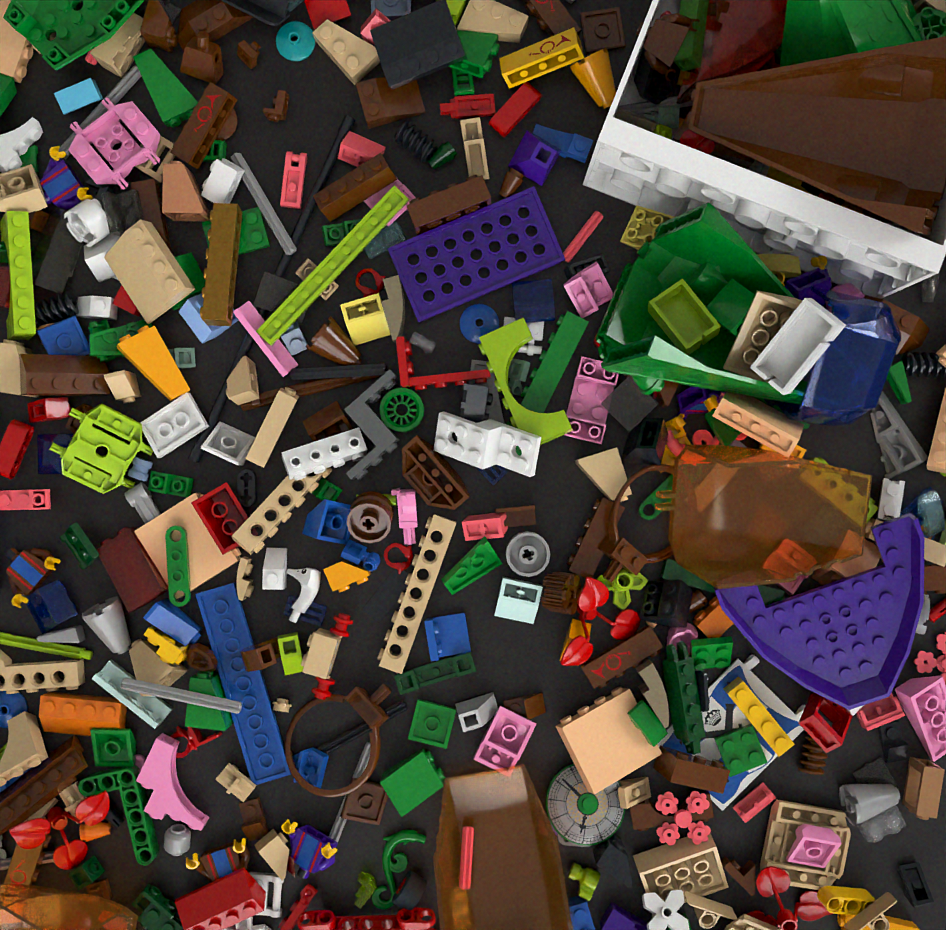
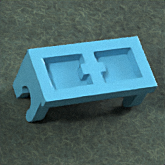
[54,78,103,115]

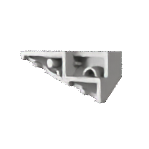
[863,374,928,479]

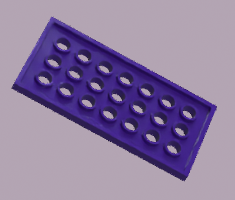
[387,186,565,323]

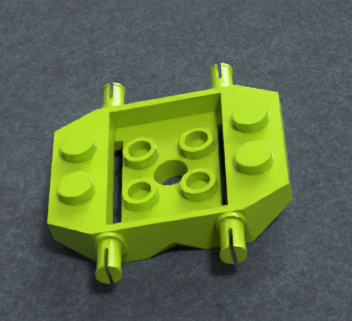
[49,403,153,494]

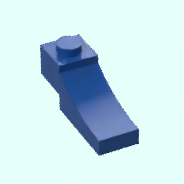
[533,124,593,163]

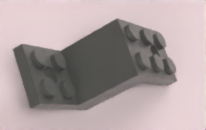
[344,369,400,480]

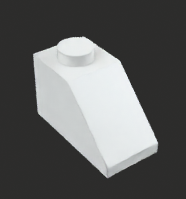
[76,296,118,320]
[262,548,287,590]

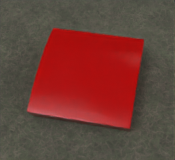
[304,0,351,30]

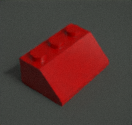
[191,482,258,555]

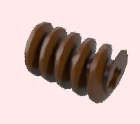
[798,736,828,775]

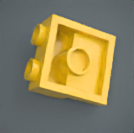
[144,625,191,665]

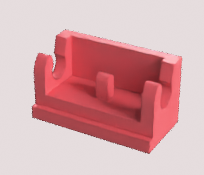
[338,131,386,167]
[462,512,508,541]
[856,692,905,731]

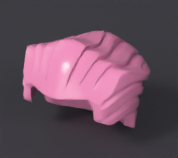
[667,623,698,656]

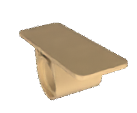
[683,891,737,929]
[844,892,897,930]

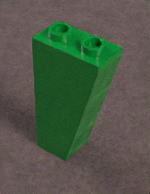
[448,30,500,79]
[133,49,198,127]

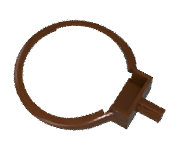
[598,464,697,583]
[285,683,391,797]

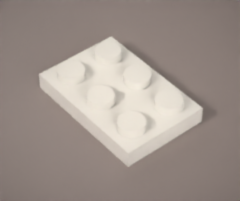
[141,392,209,458]

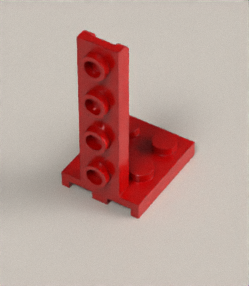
[396,336,491,390]

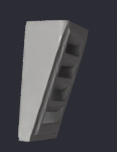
[37,625,85,643]

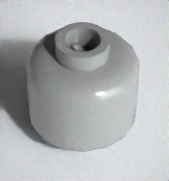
[164,824,191,856]

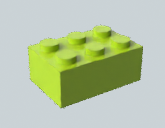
[648,279,721,355]

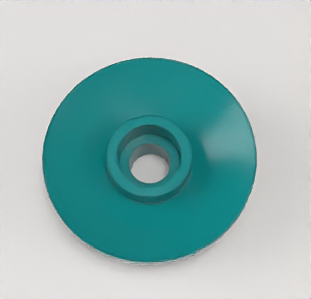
[276,21,315,61]

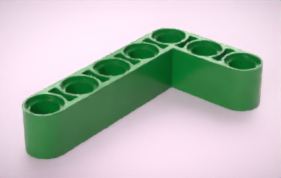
[78,765,159,866]

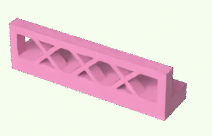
[233,301,298,377]

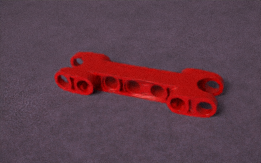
[297,907,436,930]

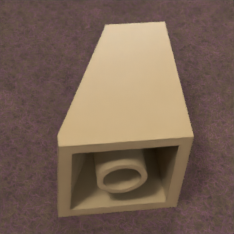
[0,339,44,399]
[575,447,632,502]

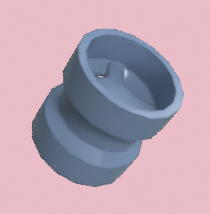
[128,456,153,481]

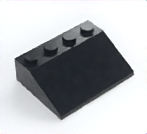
[370,0,467,89]

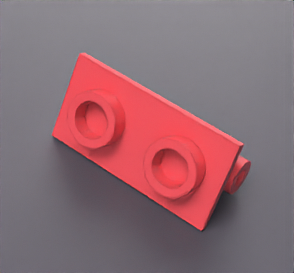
[732,782,776,823]

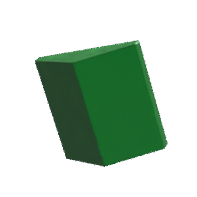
[90,728,136,767]

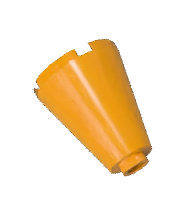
[570,48,616,109]

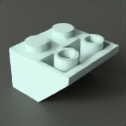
[494,576,543,624]

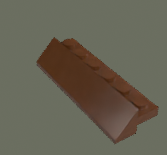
[0,735,88,836]

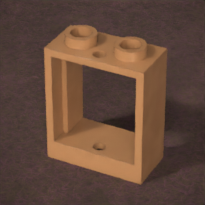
[902,757,945,820]

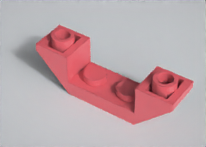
[0,489,51,510]

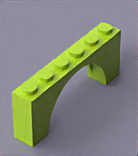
[0,211,36,340]
[478,317,573,445]

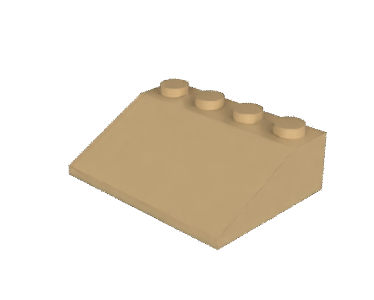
[104,219,195,324]
[723,290,803,383]
[633,832,729,903]

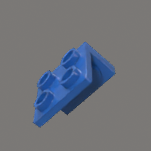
[424,613,471,661]

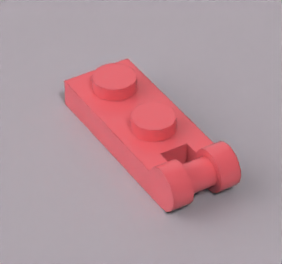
[280,151,307,209]

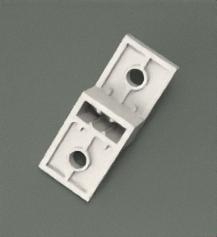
[434,411,541,477]

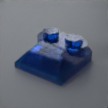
[37,434,74,474]

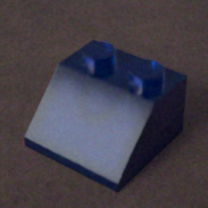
[26,579,78,634]

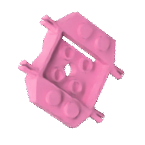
[69,98,161,189]

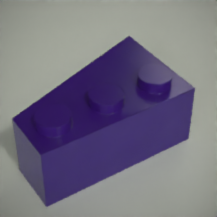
[600,902,648,930]

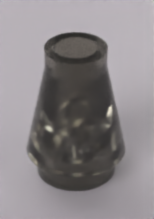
[921,274,942,303]

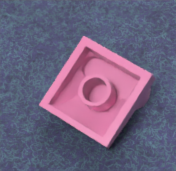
[786,824,842,868]

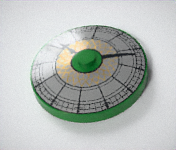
[545,763,625,845]

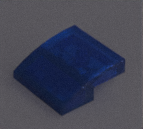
[512,279,555,323]

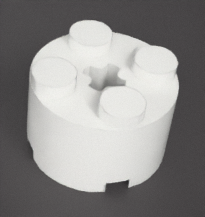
[64,198,114,247]

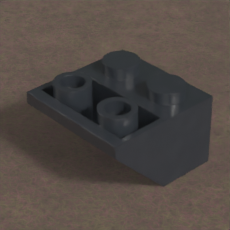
[621,418,668,465]
[640,580,693,627]

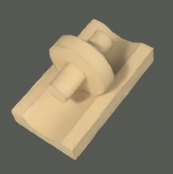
[215,763,257,802]
[59,781,87,824]

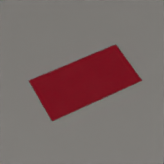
[287,855,295,878]

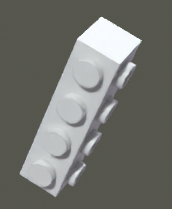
[281,428,367,480]

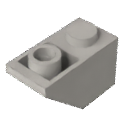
[455,692,498,732]

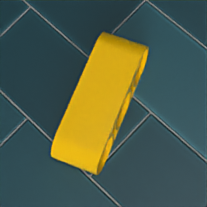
[817,886,876,915]

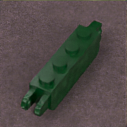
[662,641,706,755]

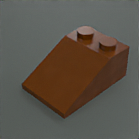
[356,77,426,129]

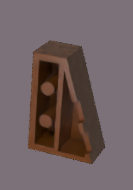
[653,745,730,794]

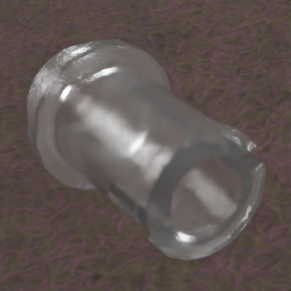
[410,331,436,354]

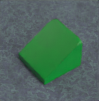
[312,477,342,501]

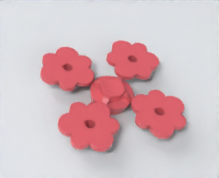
[914,632,946,685]
[655,791,711,846]

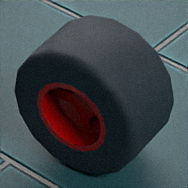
[392,871,427,910]

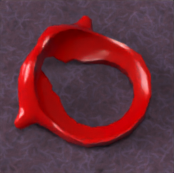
[355,268,386,298]
[384,543,413,574]
[170,726,197,758]

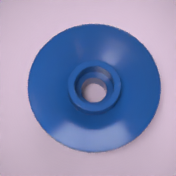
[460,304,499,344]
[0,691,28,728]

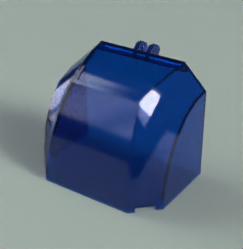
[774,286,901,426]

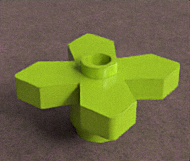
[597,561,648,610]

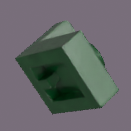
[67,856,105,891]

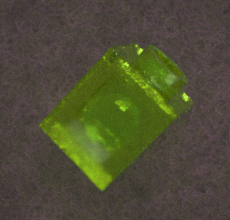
[354,871,377,909]

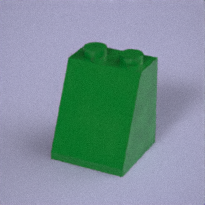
[706,279,755,339]
[185,670,234,731]
[380,747,446,817]

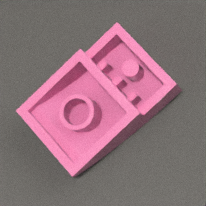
[473,706,536,777]

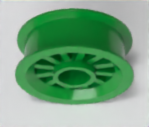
[380,388,424,432]

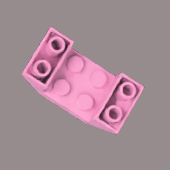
[564,357,619,444]

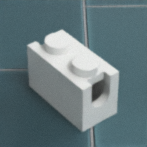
[201,158,245,204]
[876,478,905,521]

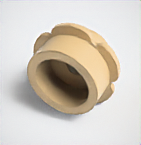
[272,698,292,713]

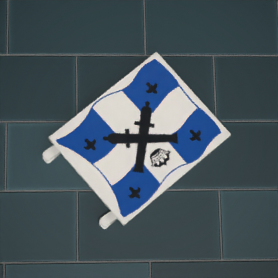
[658,654,806,811]

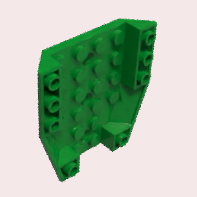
[3,0,144,71]

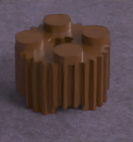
[541,571,583,614]

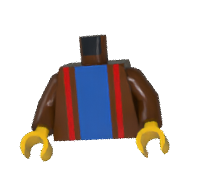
[5,548,60,608]
[186,838,251,882]

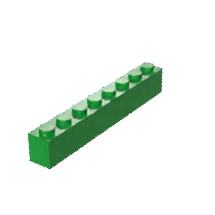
[506,311,589,456]

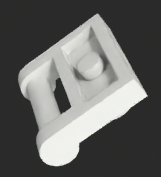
[249,872,284,918]

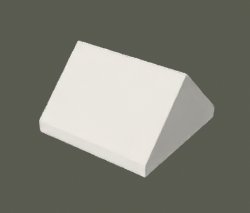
[84,230,122,282]
[201,421,256,466]

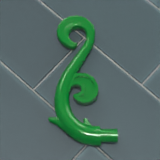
[371,829,427,910]

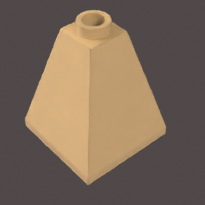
[129,639,189,696]

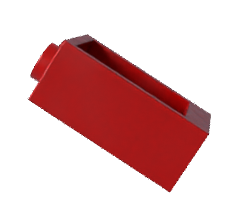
[799,693,852,753]

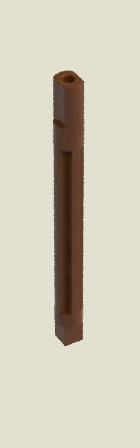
[240,362,384,411]

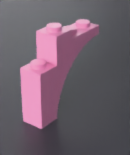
[136,733,209,831]

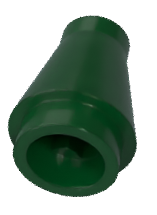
[428,141,458,169]

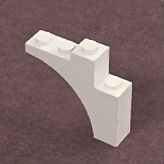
[0,117,43,173]

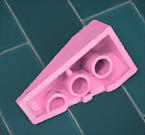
[895,676,946,762]

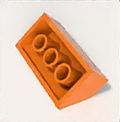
[39,691,127,736]

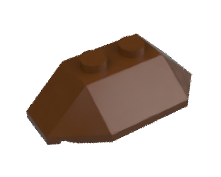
[177,0,254,51]
[850,295,930,355]
[402,435,470,510]

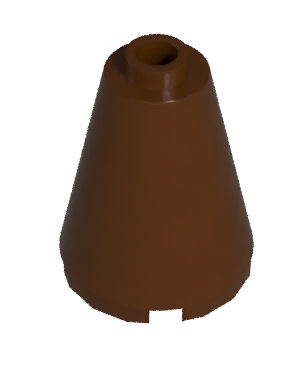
[305,316,362,366]

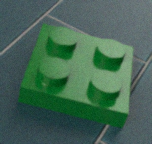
[689,636,733,670]
[408,699,456,749]
[714,724,768,777]

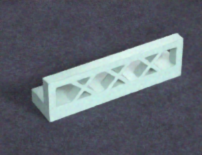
[92,659,173,729]

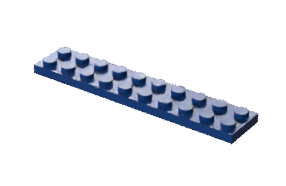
[195,582,291,785]

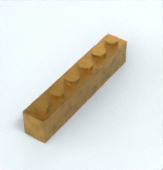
[200,203,243,326]

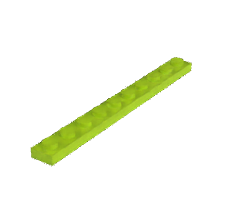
[256,185,409,346]

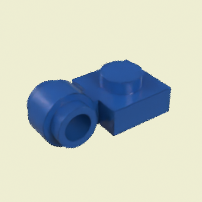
[340,539,380,571]

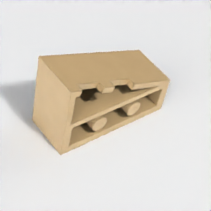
[457,0,529,43]
[90,13,145,78]
[312,20,380,85]

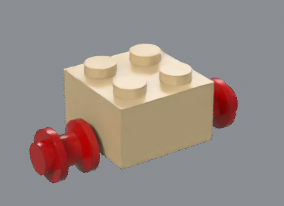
[301,613,353,700]

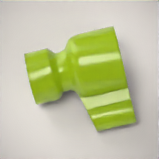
[568,862,601,901]

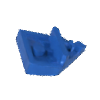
[292,747,329,788]

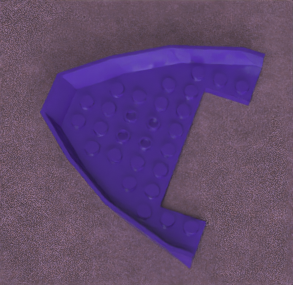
[712,513,925,710]

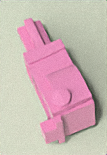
[391,488,418,545]

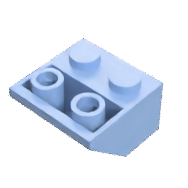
[179,293,239,344]

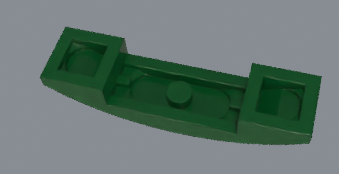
[394,652,477,695]

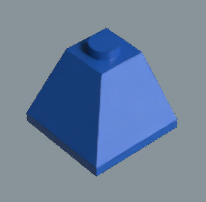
[302,499,351,545]

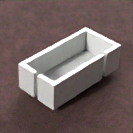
[750,298,846,395]

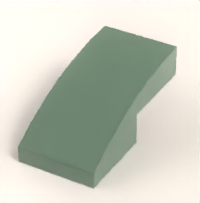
[168,348,196,369]

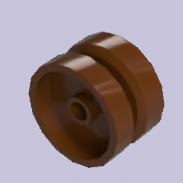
[347,491,394,543]

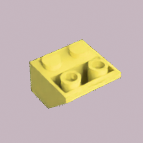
[340,293,391,346]

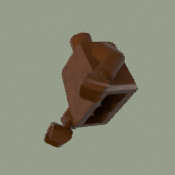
[636,13,700,81]

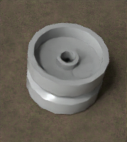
[505,531,550,577]

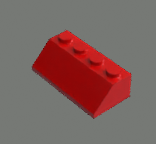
[175,867,266,930]

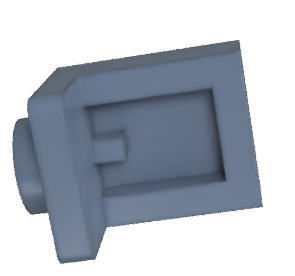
[281,321,307,356]

